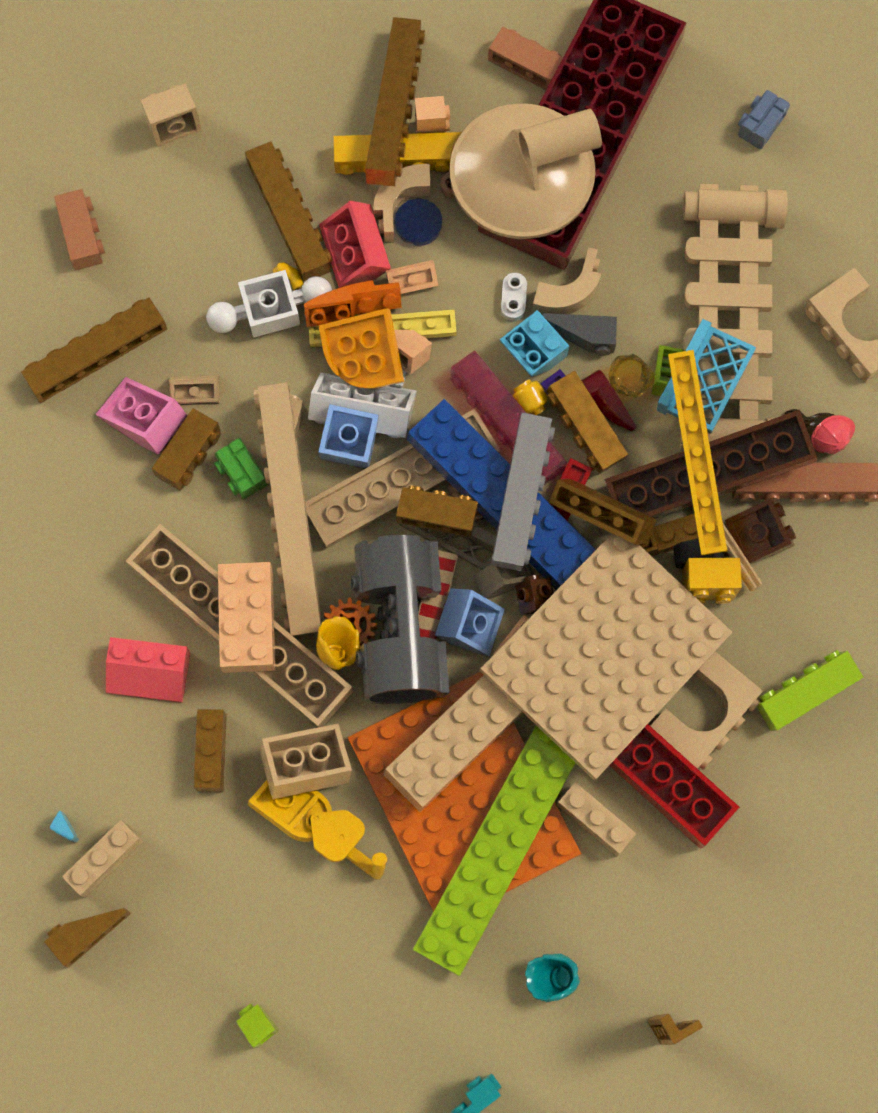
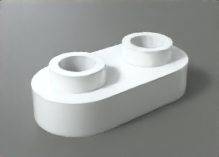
[501,273,527,321]

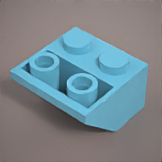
[500,310,569,377]

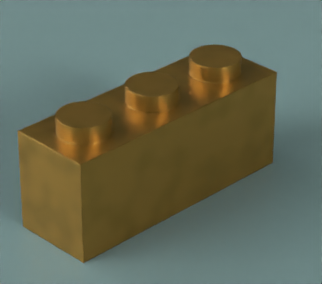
[152,408,221,491]
[396,486,478,537]
[194,709,227,792]

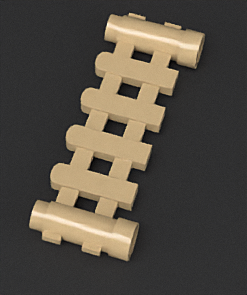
[680,184,788,449]

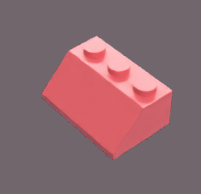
[319,201,391,288]
[106,637,191,703]

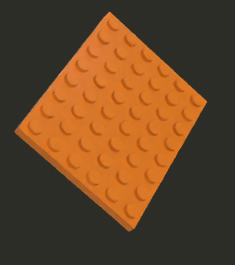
[347,672,581,912]

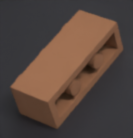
[488,26,563,90]
[54,189,105,270]

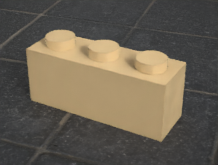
[557,782,637,857]
[62,820,143,898]

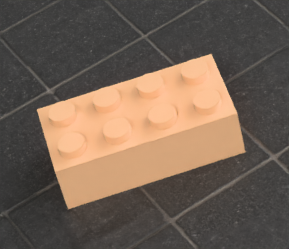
[218,562,275,673]

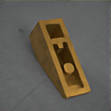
[44,908,131,967]

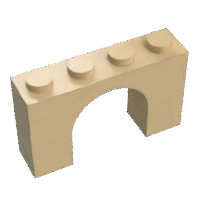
[804,268,878,383]
[651,651,763,770]

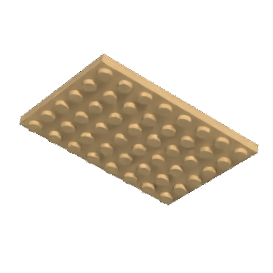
[479,534,732,781]

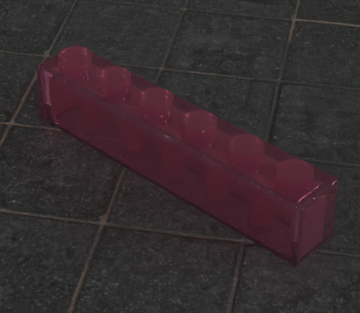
[450,350,567,485]

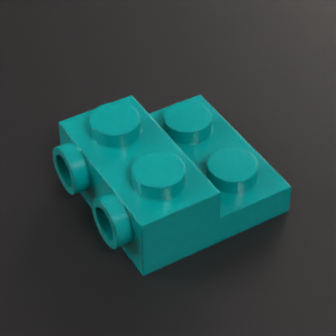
[451,1074,502,1113]

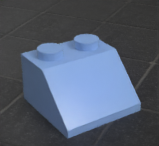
[318,404,379,469]
[435,588,505,656]

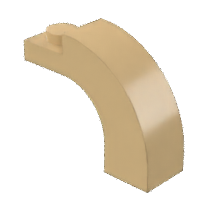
[373,164,430,242]
[532,247,602,316]

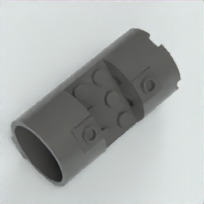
[351,535,449,704]

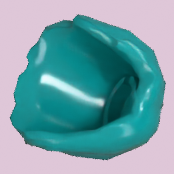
[525,953,580,1002]

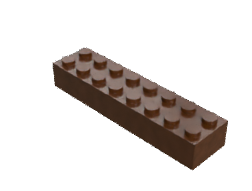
[605,409,817,519]

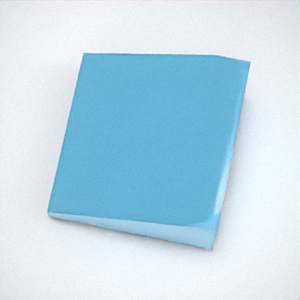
[50,811,79,843]

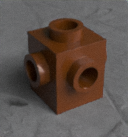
[515,575,554,615]

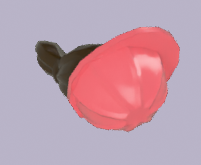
[785,409,855,455]

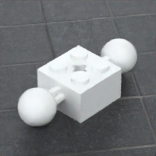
[206,270,332,338]

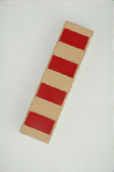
[418,550,459,640]

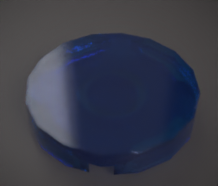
[395,198,443,246]

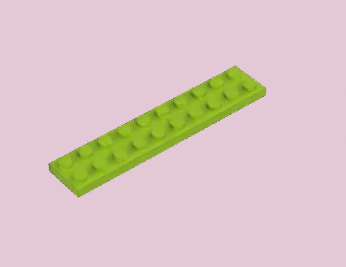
[413,725,575,977]

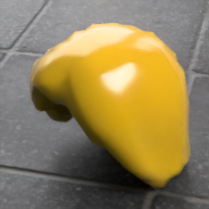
[316,616,360,670]

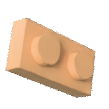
[385,260,438,294]

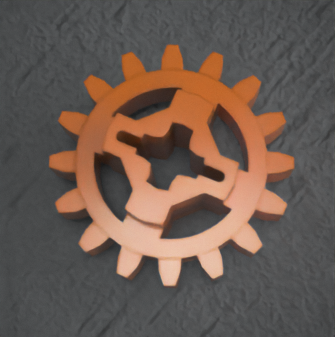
[324,597,377,648]

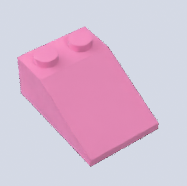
[96,377,188,455]

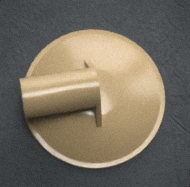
[450,104,602,239]

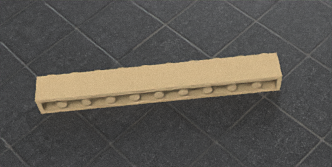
[254,382,322,638]

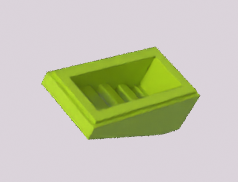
[651,345,683,396]

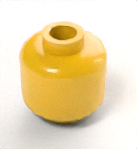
[512,379,548,415]

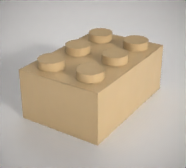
[260,724,352,799]

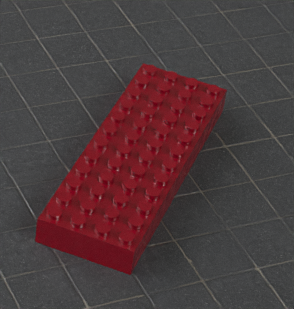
[478,0,687,270]

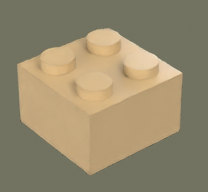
[140,83,202,147]

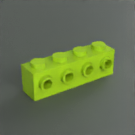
[757,650,864,731]

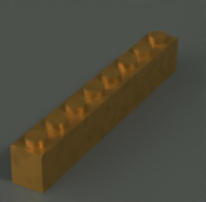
[365,17,425,187]

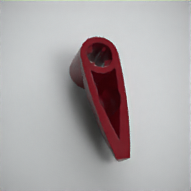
[581,370,637,431]

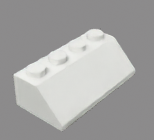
[308,373,417,438]

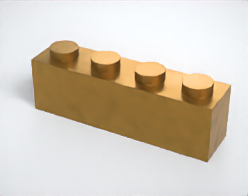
[546,371,628,474]
[549,479,657,545]

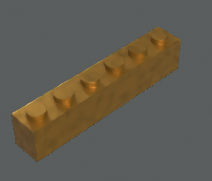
[245,141,332,282]
[21,297,168,404]

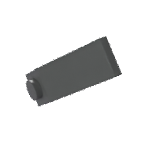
[543,313,617,356]

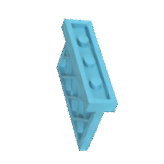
[657,319,756,434]

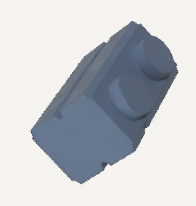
[738,90,790,149]

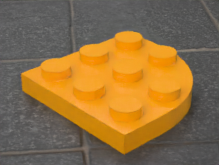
[318,308,404,389]

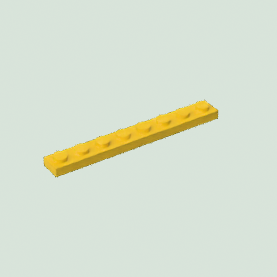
[668,350,727,556]

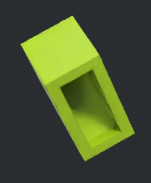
[236,1004,279,1048]

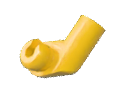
[273,262,303,291]

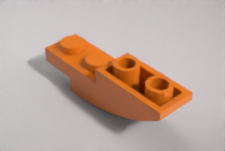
[304,280,402,327]

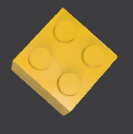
[682,558,742,604]

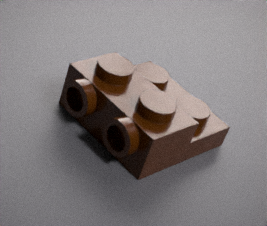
[725,498,796,565]

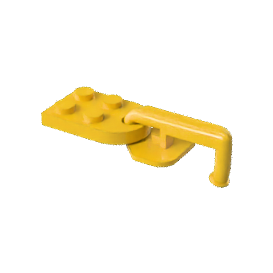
[248,780,387,880]

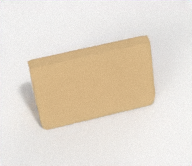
[169,375,220,404]

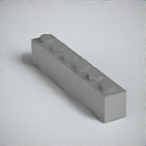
[491,412,555,571]

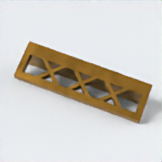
[647,1013,703,1045]

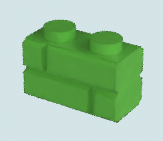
[214,438,268,500]

